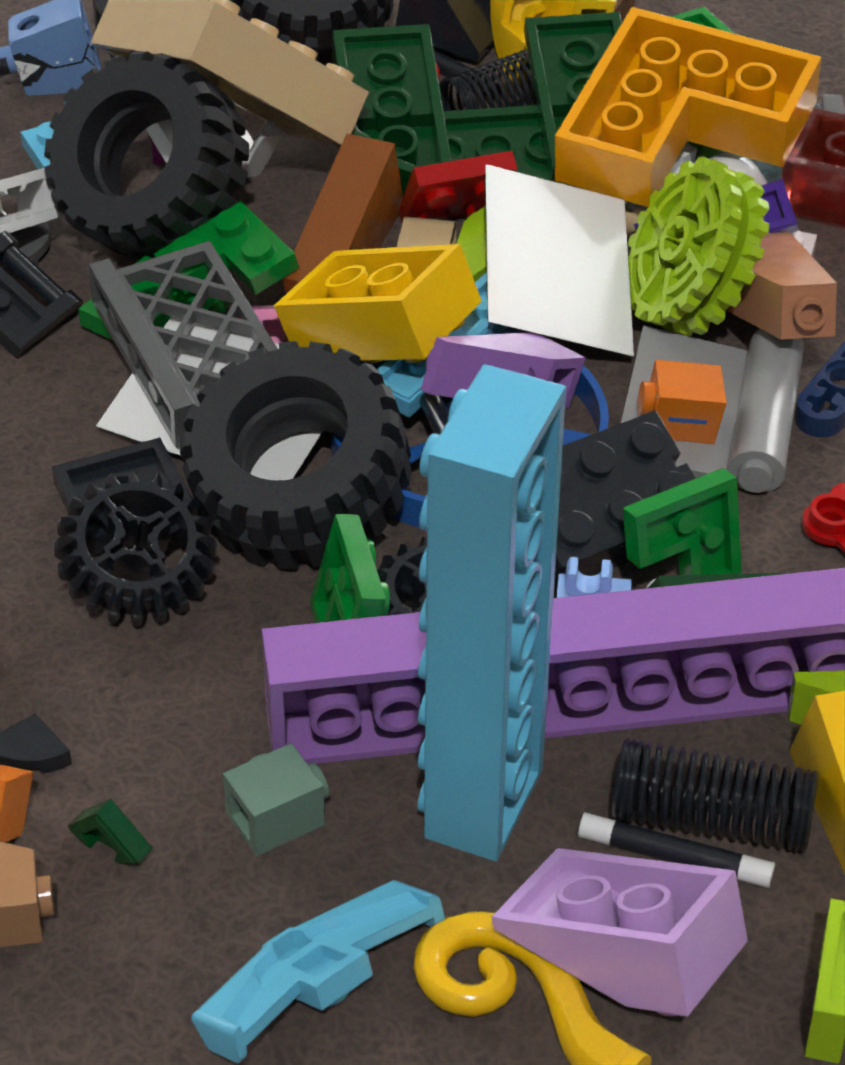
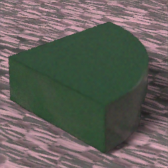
[67,799,153,864]

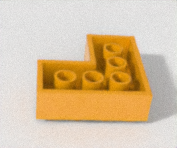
[555,7,821,207]

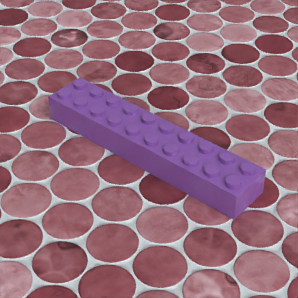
[262,568,845,764]

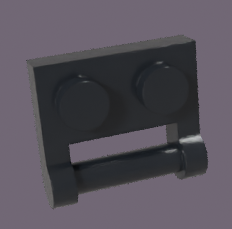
[0,231,84,359]

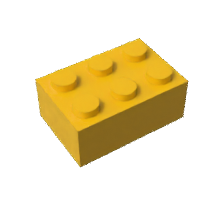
[274,244,482,364]

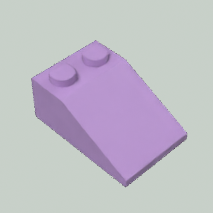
[491,848,748,1017]

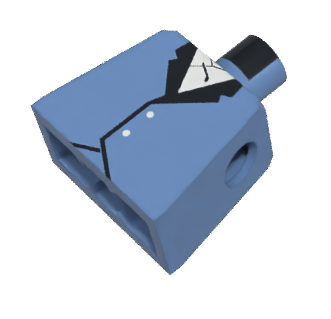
[0,0,102,96]

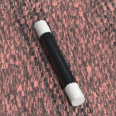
[578,812,776,888]

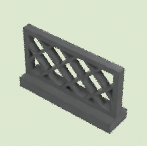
[89,241,278,448]

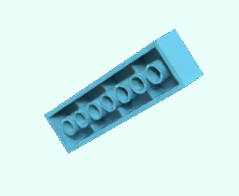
[417,364,566,862]

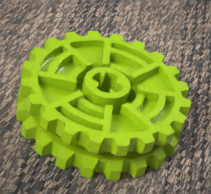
[627,157,769,337]

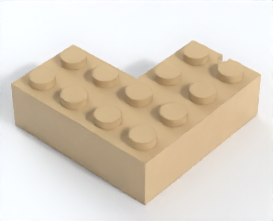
[90,0,369,146]

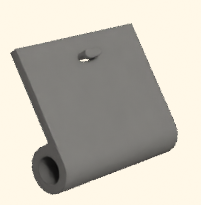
[621,326,804,493]

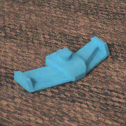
[191,880,445,1063]

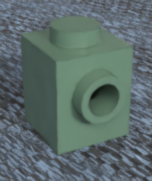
[223,743,329,856]

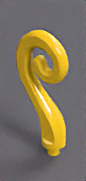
[413,912,652,1065]

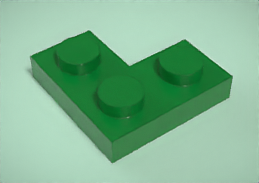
[154,201,299,295]
[623,468,742,575]
[309,514,390,623]

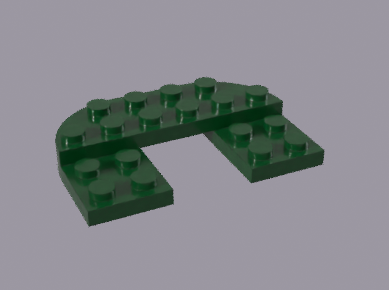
[333,12,622,195]

